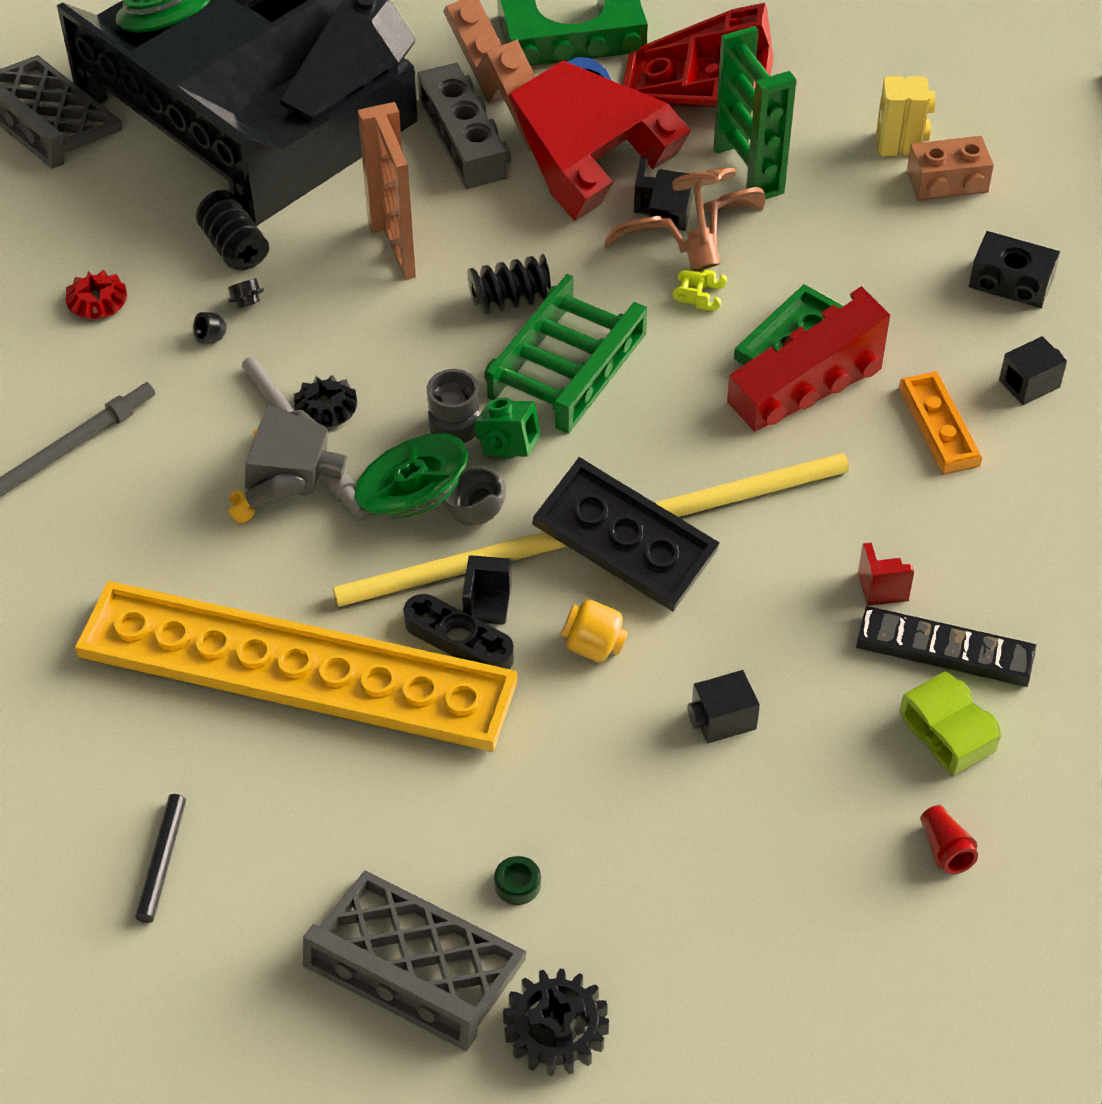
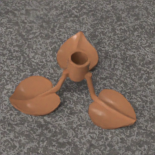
[604,168,765,271]

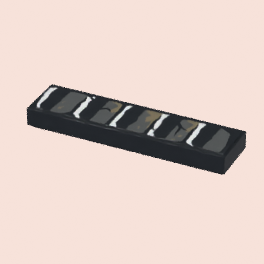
[856,606,1037,687]

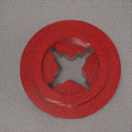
[65,270,127,319]

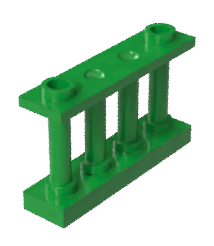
[713,26,797,199]
[484,274,647,434]

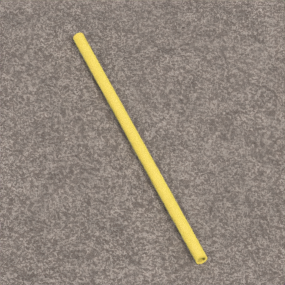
[332,453,849,607]

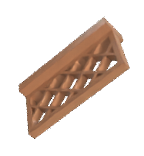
[358,102,416,280]

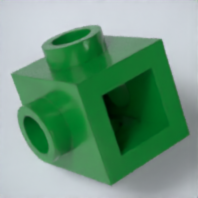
[474,398,541,459]

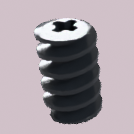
[196,190,270,270]
[468,254,551,314]

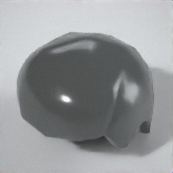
[443,466,506,525]

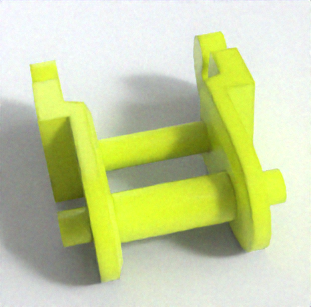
[673,269,727,311]

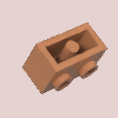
[907,136,994,200]

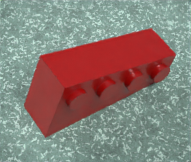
[727,286,890,432]

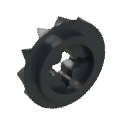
[294,375,357,428]

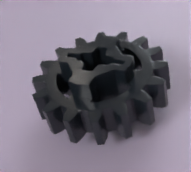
[503,968,609,1076]

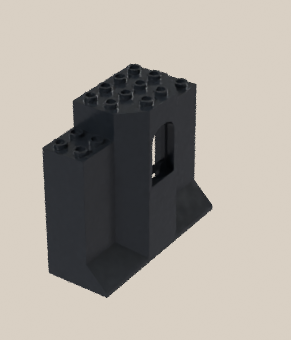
[57,0,418,226]

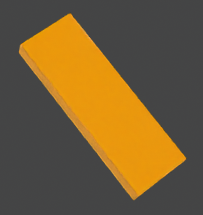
[899,371,982,475]

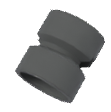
[426,369,480,443]

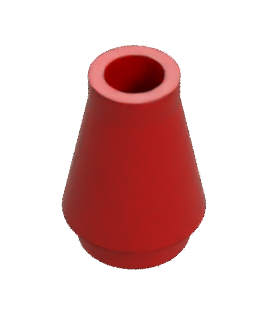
[920,805,978,874]

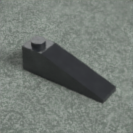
[280,0,416,122]

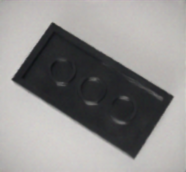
[532,457,720,612]

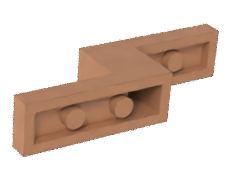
[443,0,536,152]

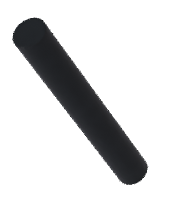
[135,794,186,923]

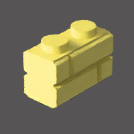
[875,76,936,156]

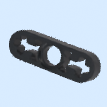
[403,594,514,669]

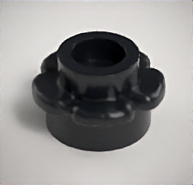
[228,278,264,308]

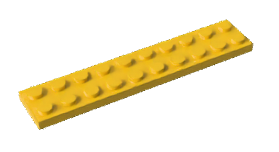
[75,581,518,752]

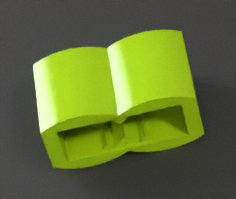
[899,671,1001,776]

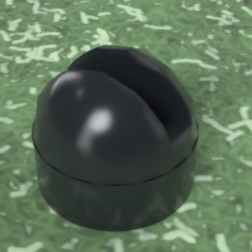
[193,312,227,343]

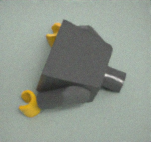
[227,405,347,523]

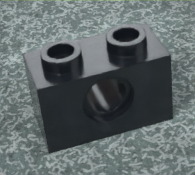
[968,231,1060,308]

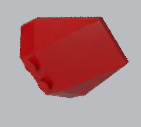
[623,3,773,108]

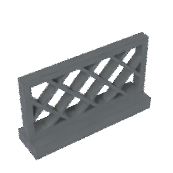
[0,55,122,169]
[303,870,526,1051]

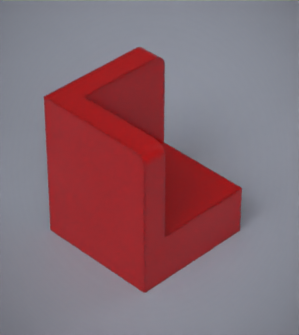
[858,542,914,606]

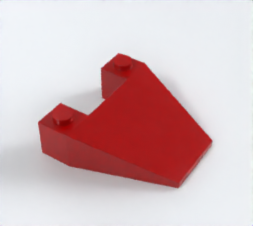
[508,60,691,221]

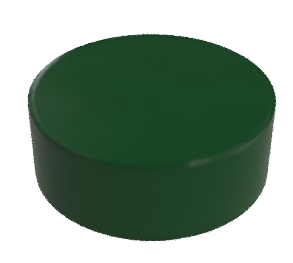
[494,856,541,905]

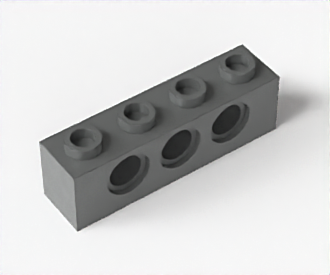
[417,62,511,189]

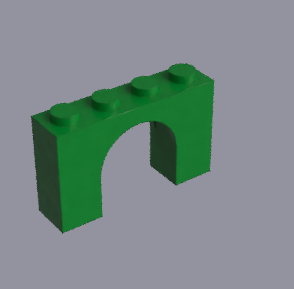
[497,0,648,66]

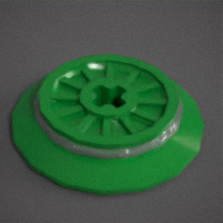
[116,0,211,33]
[354,433,468,518]

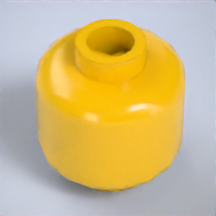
[561,600,628,663]

